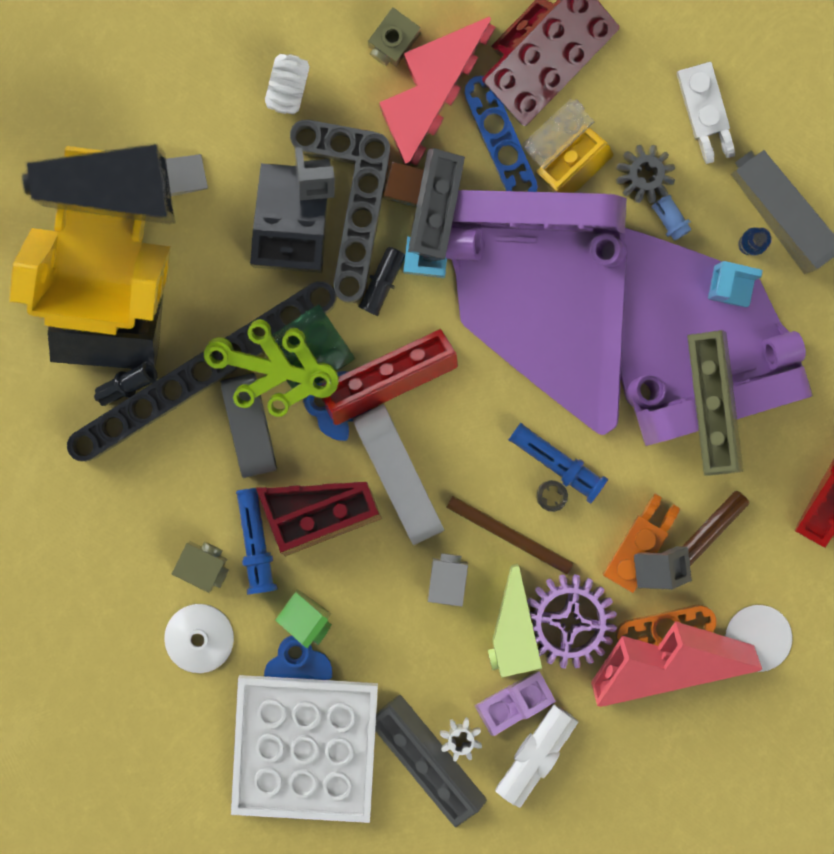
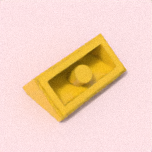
[536,124,614,193]

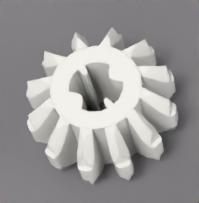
[265,54,309,114]

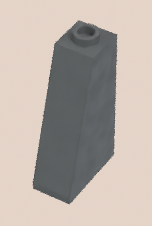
[731,150,834,274]

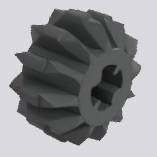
[616,145,675,204]

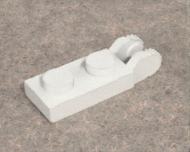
[677,62,735,164]

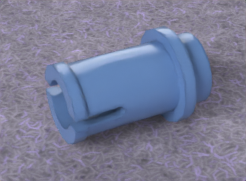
[651,194,692,241]

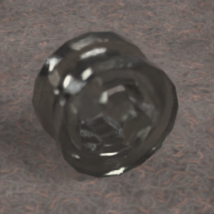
[536,480,568,512]

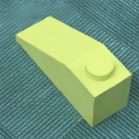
[488,564,542,678]

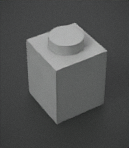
[428,553,468,607]

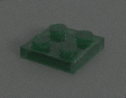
[272,304,355,388]

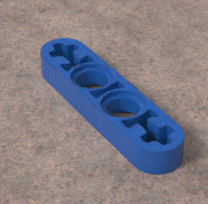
[464,76,538,192]

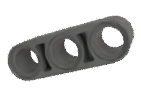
[220,373,277,478]

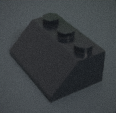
[47,294,163,369]

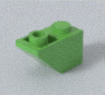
[275,589,332,648]

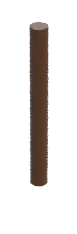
[446,496,573,575]

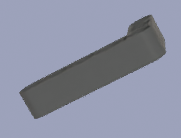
[290,120,390,303]

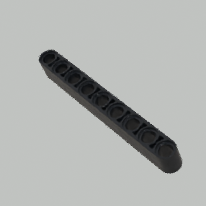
[67,281,337,462]

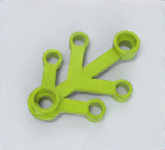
[204,320,339,417]

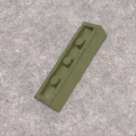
[687,330,743,476]

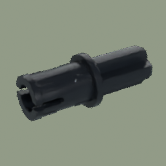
[358,247,405,316]
[94,361,158,406]

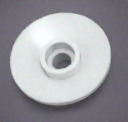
[164,604,234,673]

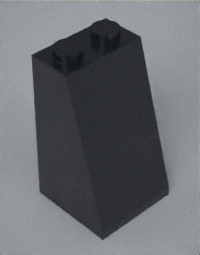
[22,144,175,224]

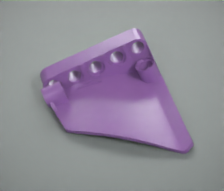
[445,190,628,435]
[601,228,813,446]

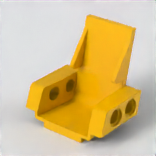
[9,146,171,335]

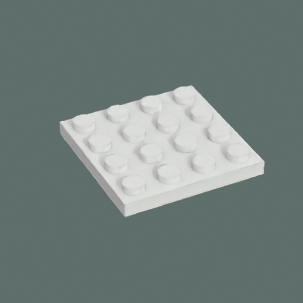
[231,675,378,823]

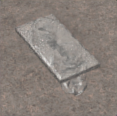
[521,99,594,169]

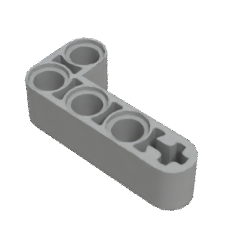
[352,404,445,546]

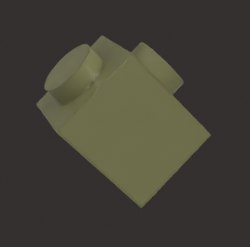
[368,7,421,67]
[172,541,229,593]

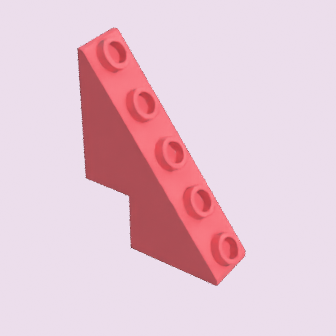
[379,16,496,166]
[591,621,762,707]

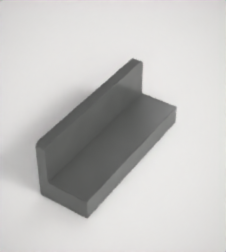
[408,148,465,262]

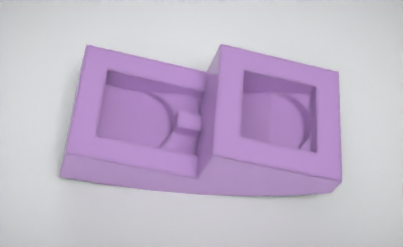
[474,671,556,736]

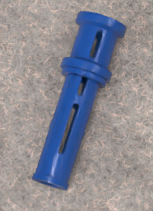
[508,423,608,504]
[236,488,278,595]

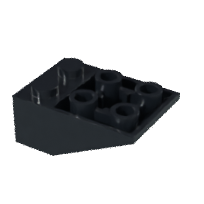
[250,163,328,273]

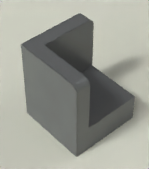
[295,147,335,201]
[634,546,692,589]

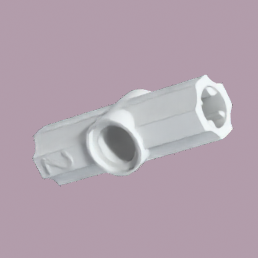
[495,704,578,808]

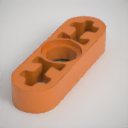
[616,605,717,646]

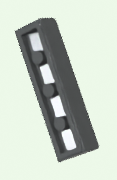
[375,695,487,827]

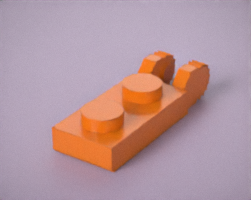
[603,494,680,593]

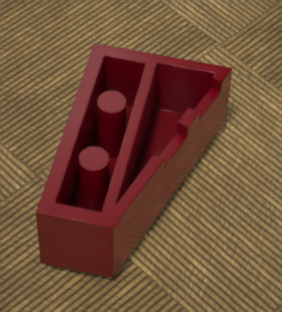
[256,482,382,557]

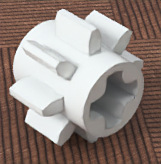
[440,717,482,762]

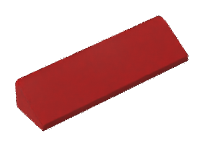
[320,329,458,425]

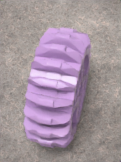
[527,574,617,668]

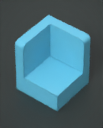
[403,237,447,278]
[708,261,763,308]

